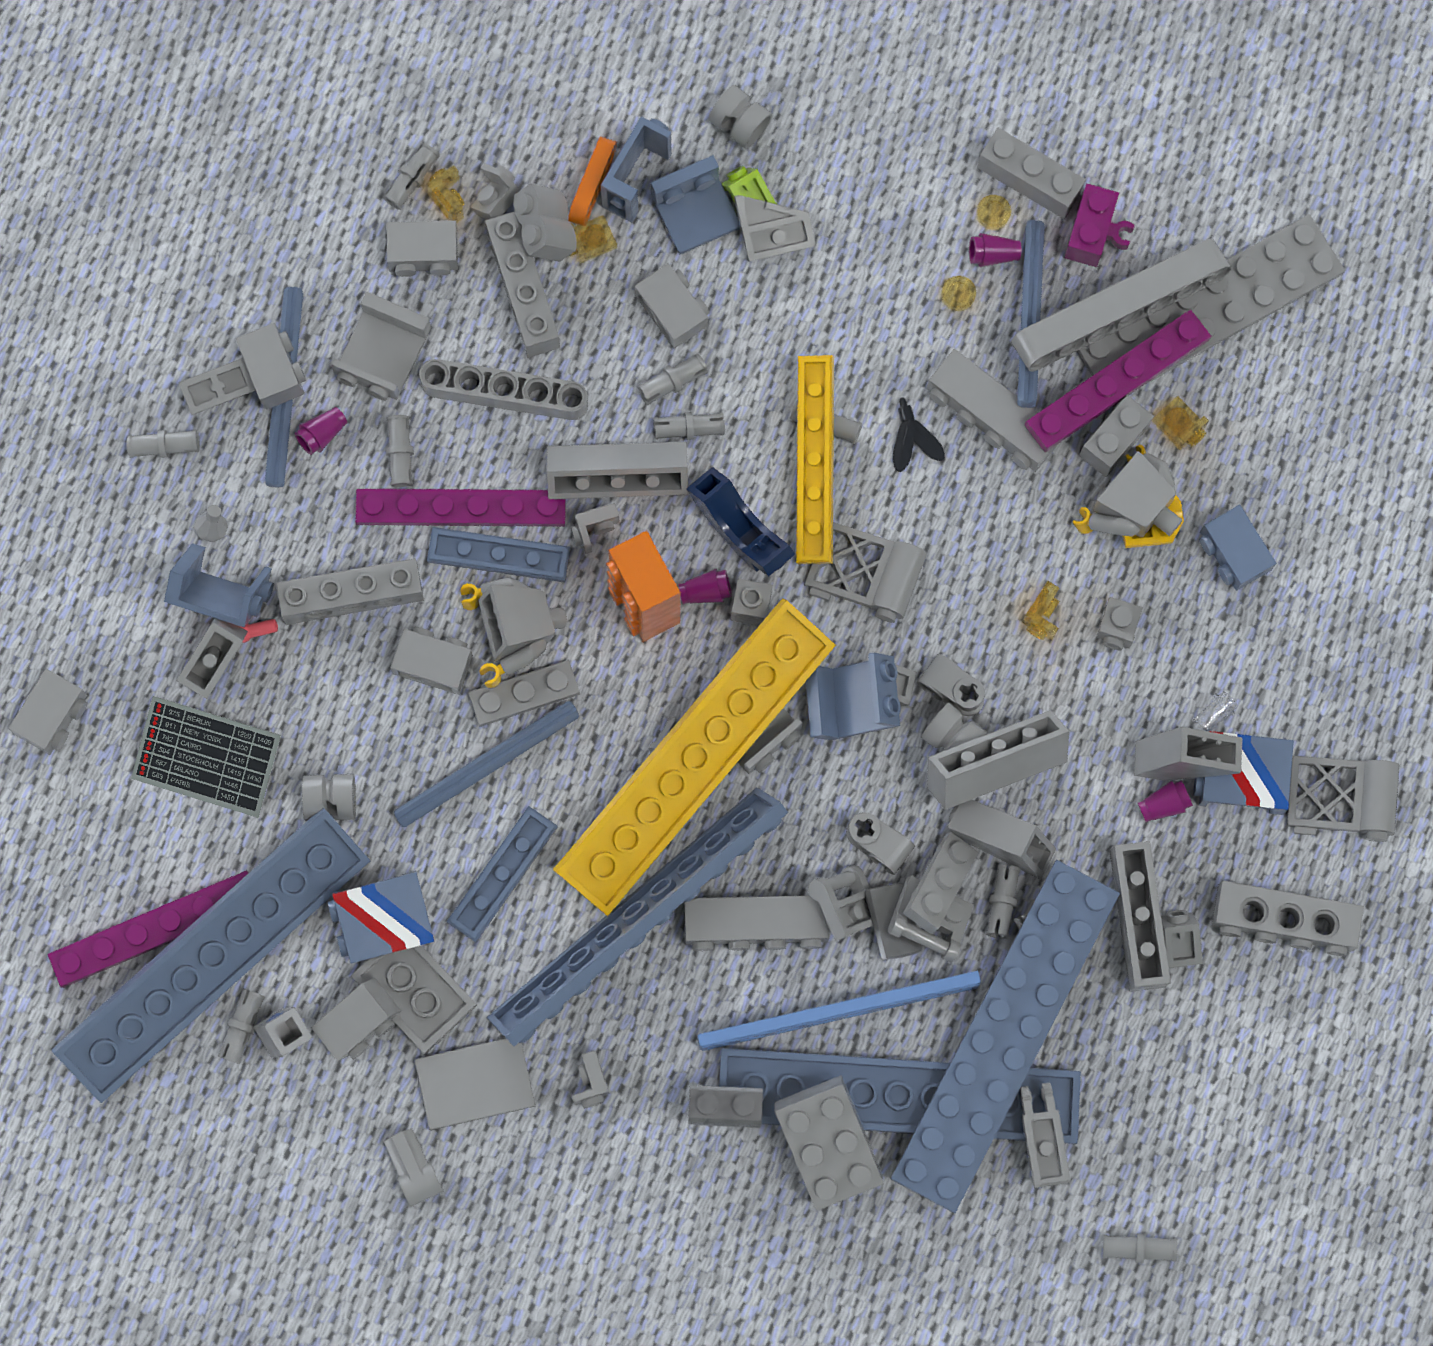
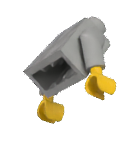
[1072,444,1183,537]
[460,577,567,688]

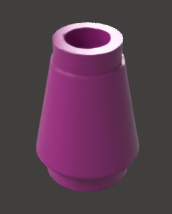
[969,233,1022,267]
[295,407,348,455]
[678,568,732,604]
[1137,780,1193,822]

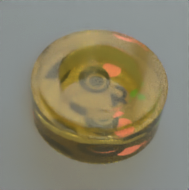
[976,195,1011,230]
[941,276,976,311]

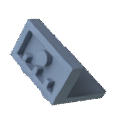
[651,155,740,254]

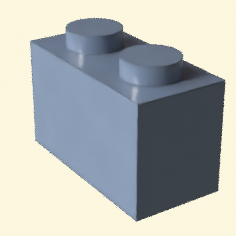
[1199,505,1277,591]

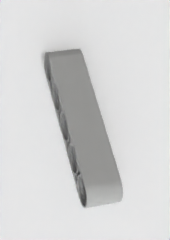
[419,359,588,420]

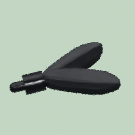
[893,397,945,472]

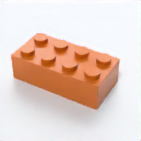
[606,530,681,642]

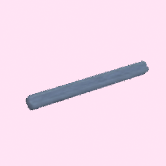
[1017,220,1045,408]
[265,287,303,488]
[394,701,579,827]

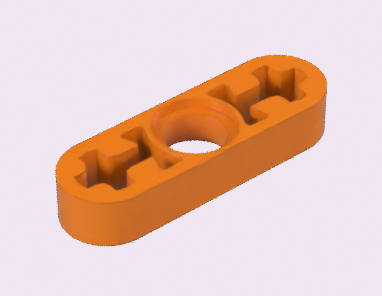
[568,136,617,227]

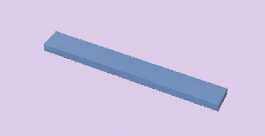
[697,971,981,1051]

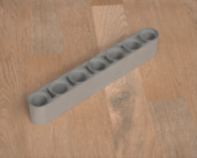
[1011,239,1232,372]

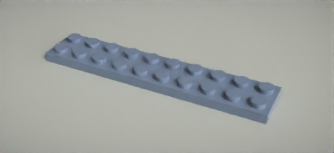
[487,787,788,1047]
[52,808,371,1103]
[890,859,1120,1214]
[719,1048,1081,1144]

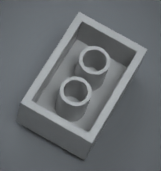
[775,1075,884,1211]

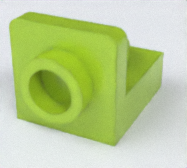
[722,165,777,204]

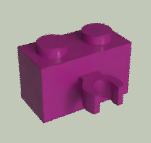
[1064,183,1135,268]

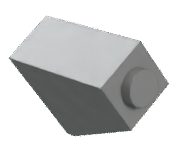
[1134,727,1242,781]
[948,800,1056,880]

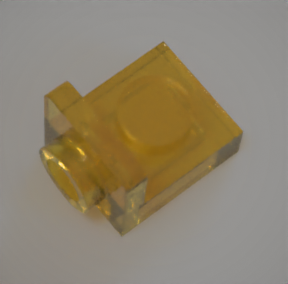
[427,165,465,224]
[569,215,618,264]
[1152,396,1209,450]
[1022,581,1060,641]

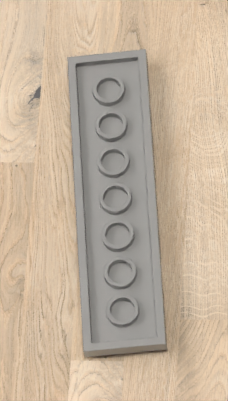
[1077,214,1345,386]

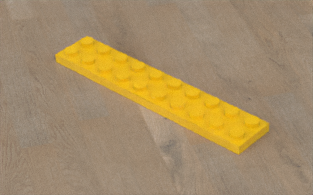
[553,598,836,916]

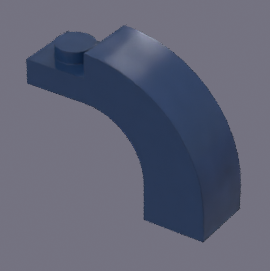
[686,467,795,577]

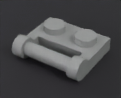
[808,865,873,941]
[888,875,974,963]

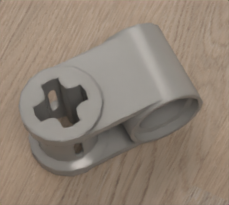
[917,654,985,716]
[846,812,915,875]

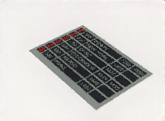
[131,696,281,818]

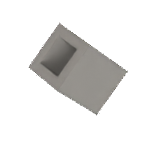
[253,1007,312,1058]

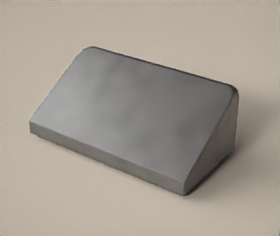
[865,883,922,960]

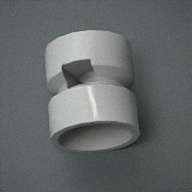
[708,85,773,149]
[921,702,988,751]
[302,774,356,821]

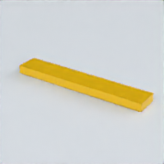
[796,355,834,565]

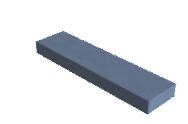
[427,527,571,583]
[446,806,558,943]

